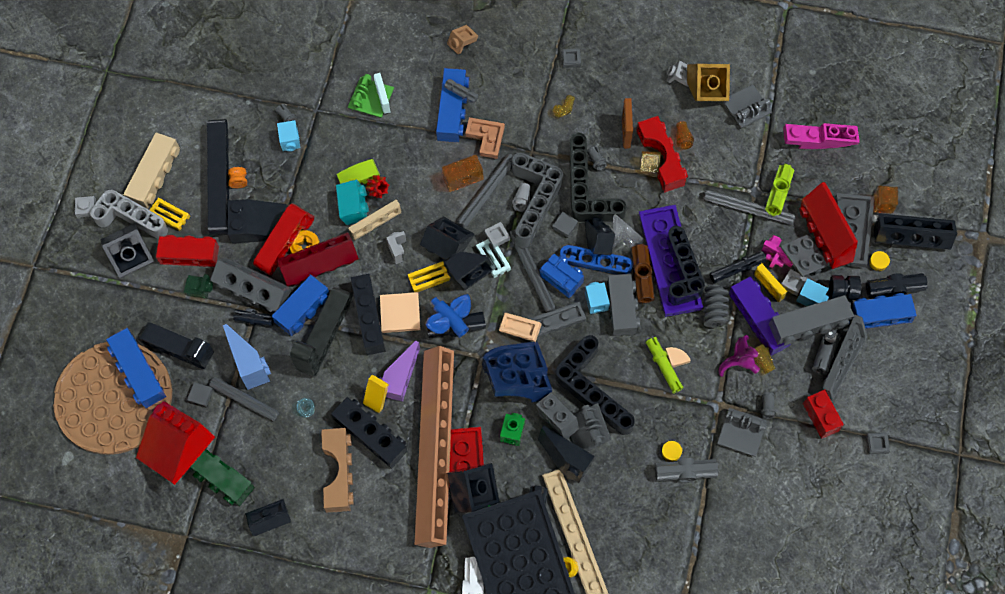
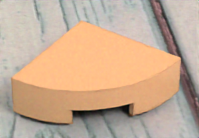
[665,347,691,368]

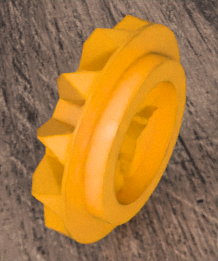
[290,230,319,253]

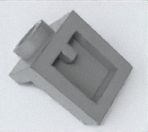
[667,61,689,87]
[386,231,406,264]

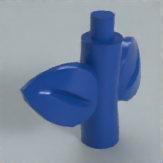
[426,294,471,338]

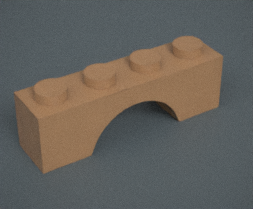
[322,428,354,513]

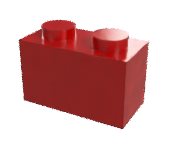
[803,390,844,439]

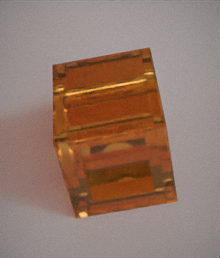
[874,186,898,214]

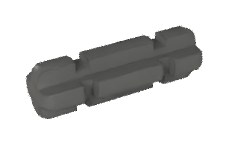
[444,79,478,103]

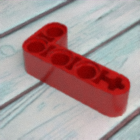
[253,203,315,276]

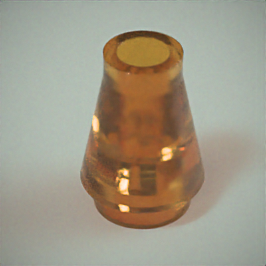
[676,121,694,150]

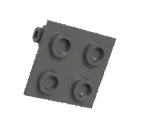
[723,85,772,128]
[780,235,830,277]
[571,403,611,452]
[717,408,767,457]

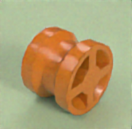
[228,167,247,189]

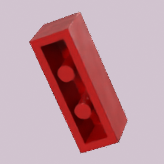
[156,235,219,267]

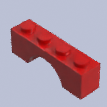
[636,116,688,193]

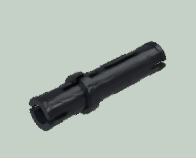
[709,251,766,284]

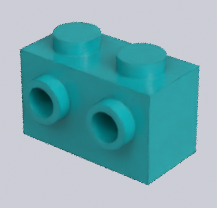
[336,179,369,225]

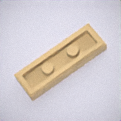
[348,200,401,240]

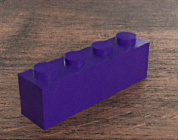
[729,276,791,357]

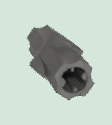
[655,458,718,482]

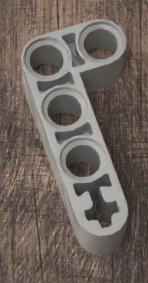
[90,190,168,239]

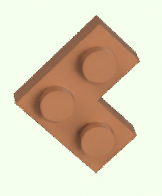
[465,117,505,159]

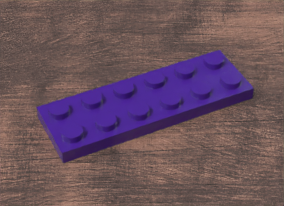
[638,205,703,317]

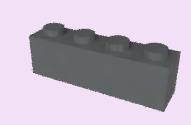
[769,295,854,345]

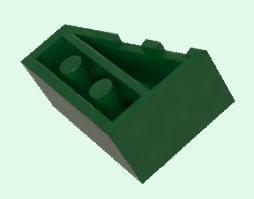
[190,449,255,507]

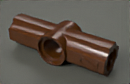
[631,244,654,303]

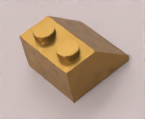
[687,64,730,101]

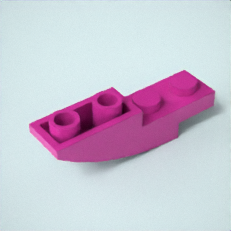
[783,123,859,149]

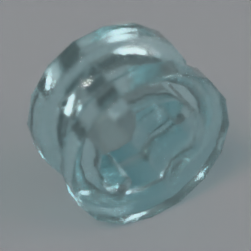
[296,398,315,418]

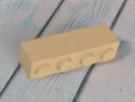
[123,133,180,209]

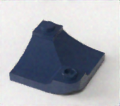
[482,341,552,402]

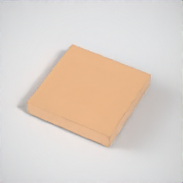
[380,292,420,333]

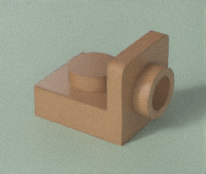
[447,25,478,54]

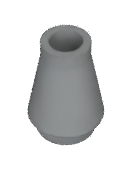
[512,183,530,212]

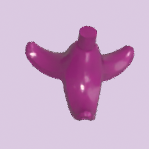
[719,335,760,377]

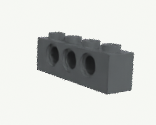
[210,258,292,312]

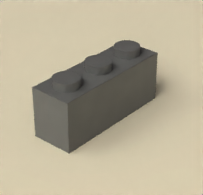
[607,274,640,336]

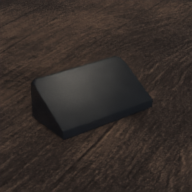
[245,499,291,536]

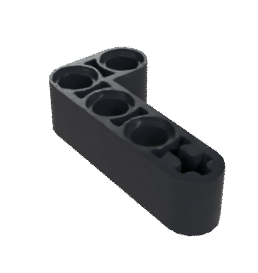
[667,226,705,305]
[138,322,214,369]

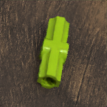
[765,164,794,216]

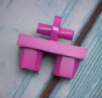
[761,235,793,269]

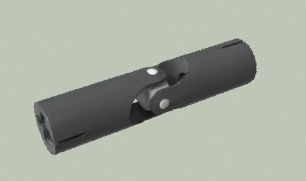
[812,302,852,375]

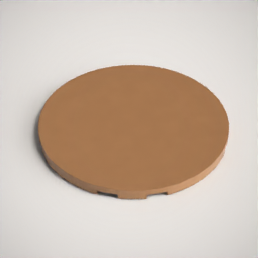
[53,342,172,455]

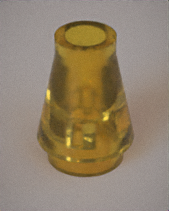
[754,344,776,374]

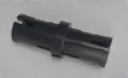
[233,309,274,327]

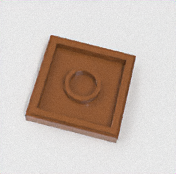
[622,98,633,149]

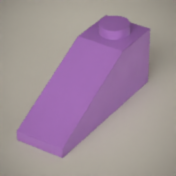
[379,341,420,402]

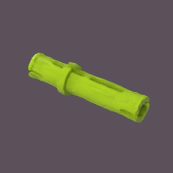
[645,337,684,394]

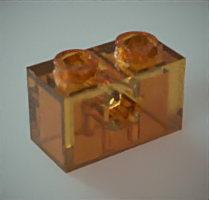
[442,155,484,192]

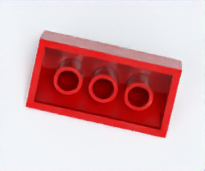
[799,182,858,269]

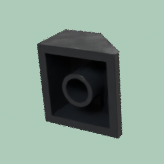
[420,216,475,261]
[100,223,154,278]
[444,251,496,290]
[447,463,500,513]

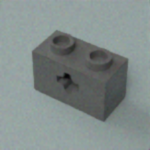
[536,393,579,439]

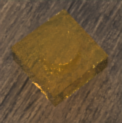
[640,151,661,173]

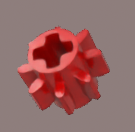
[365,175,389,198]

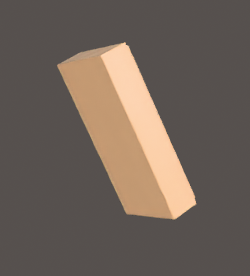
[499,313,542,342]

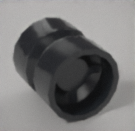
[829,275,861,301]

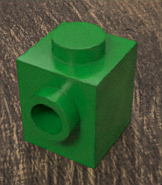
[500,413,525,446]

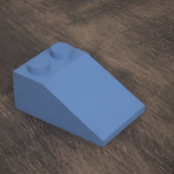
[223,324,271,390]

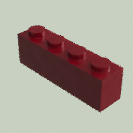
[277,232,359,286]

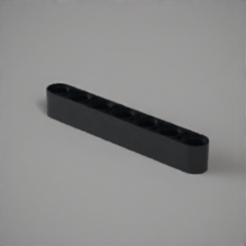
[207,119,229,236]

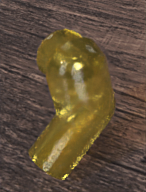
[553,95,575,117]

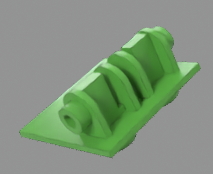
[348,74,394,118]

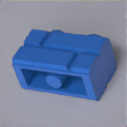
[540,254,584,298]

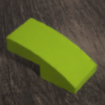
[337,159,380,184]

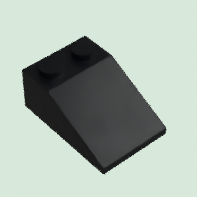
[228,199,287,244]

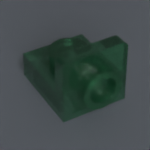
[183,274,213,299]

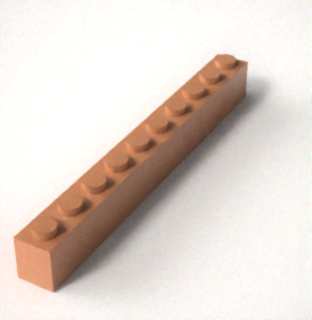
[415,346,454,548]

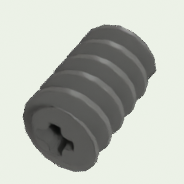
[704,285,729,328]

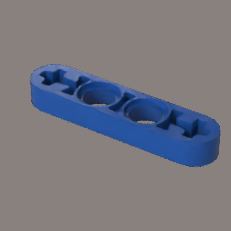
[560,245,633,275]

